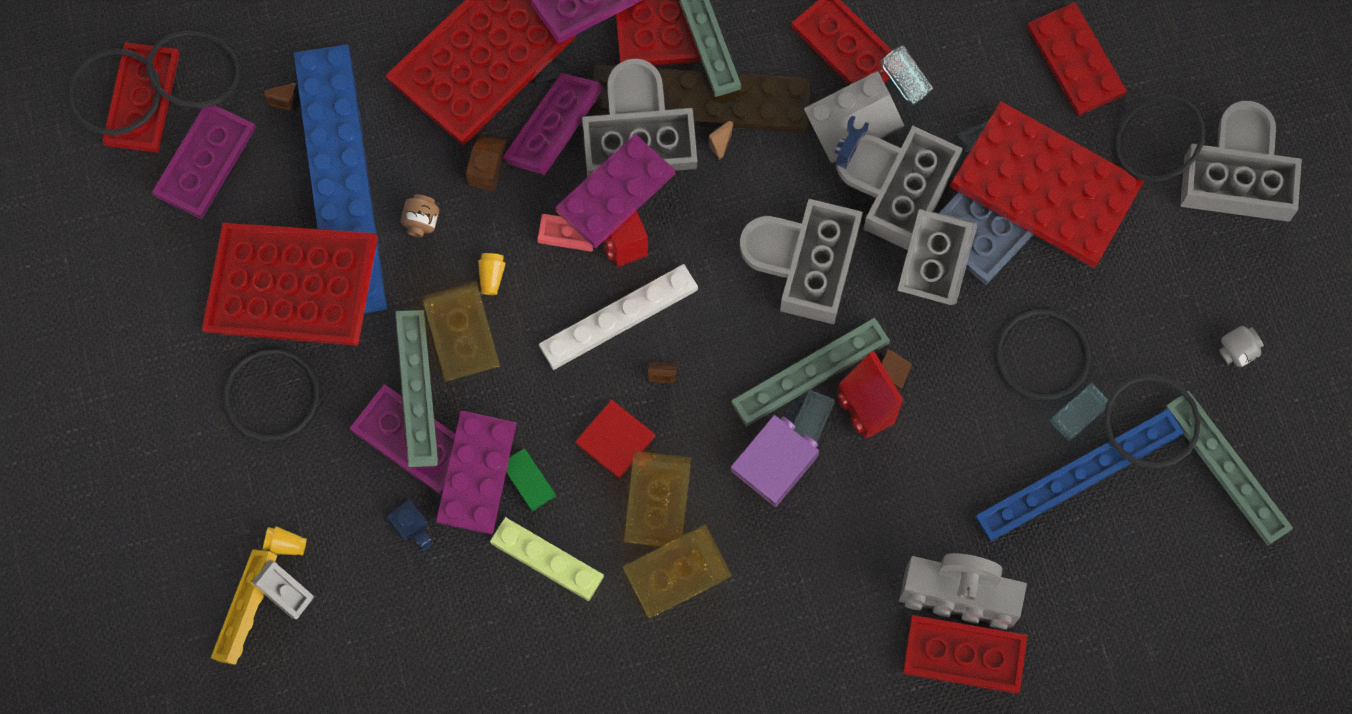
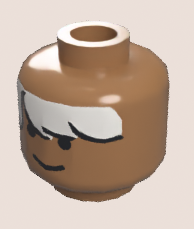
[400,194,439,238]

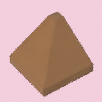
[708,121,733,159]

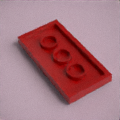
[791,0,905,85]
[1026,2,1127,116]
[102,42,180,153]
[903,615,1027,694]

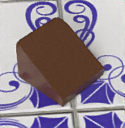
[264,83,299,112]
[882,349,912,389]
[648,361,677,384]

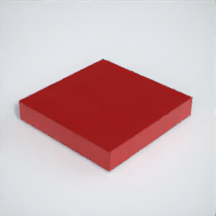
[575,400,655,479]

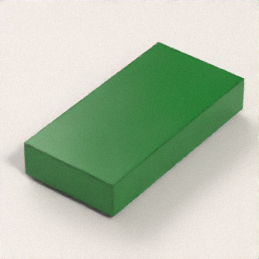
[506,448,556,511]

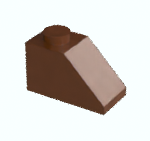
[466,134,507,191]

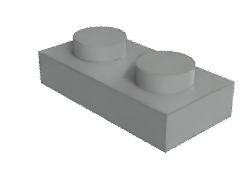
[252,560,314,620]

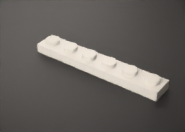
[539,264,698,370]

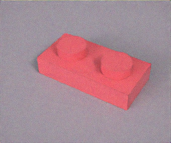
[537,214,593,252]

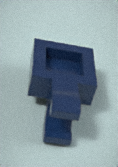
[834,116,869,169]
[387,499,433,551]

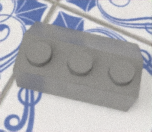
[804,71,905,163]
[898,209,978,305]

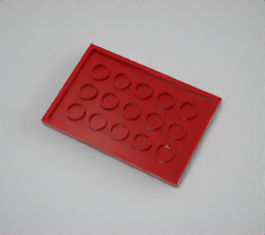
[385,0,576,146]
[950,101,1144,268]
[202,223,378,346]

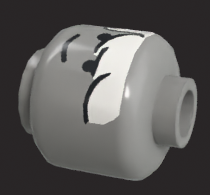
[1219,326,1264,367]

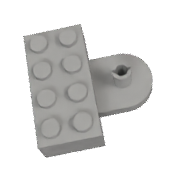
[582,59,697,178]
[1180,101,1302,222]
[836,126,963,250]
[740,199,863,325]
[899,553,1027,630]

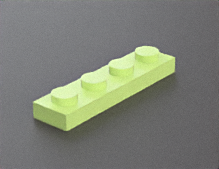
[490,517,604,601]

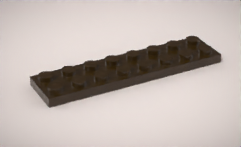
[591,64,811,132]

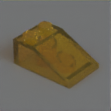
[423,282,500,381]
[624,451,692,549]
[623,524,732,618]

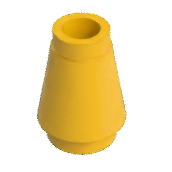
[478,253,506,295]
[263,526,307,555]

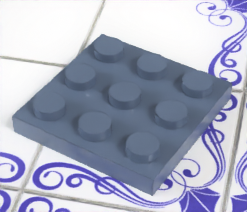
[940,192,1033,285]

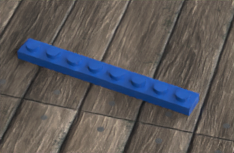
[974,409,1184,543]

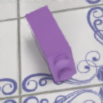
[731,415,819,508]

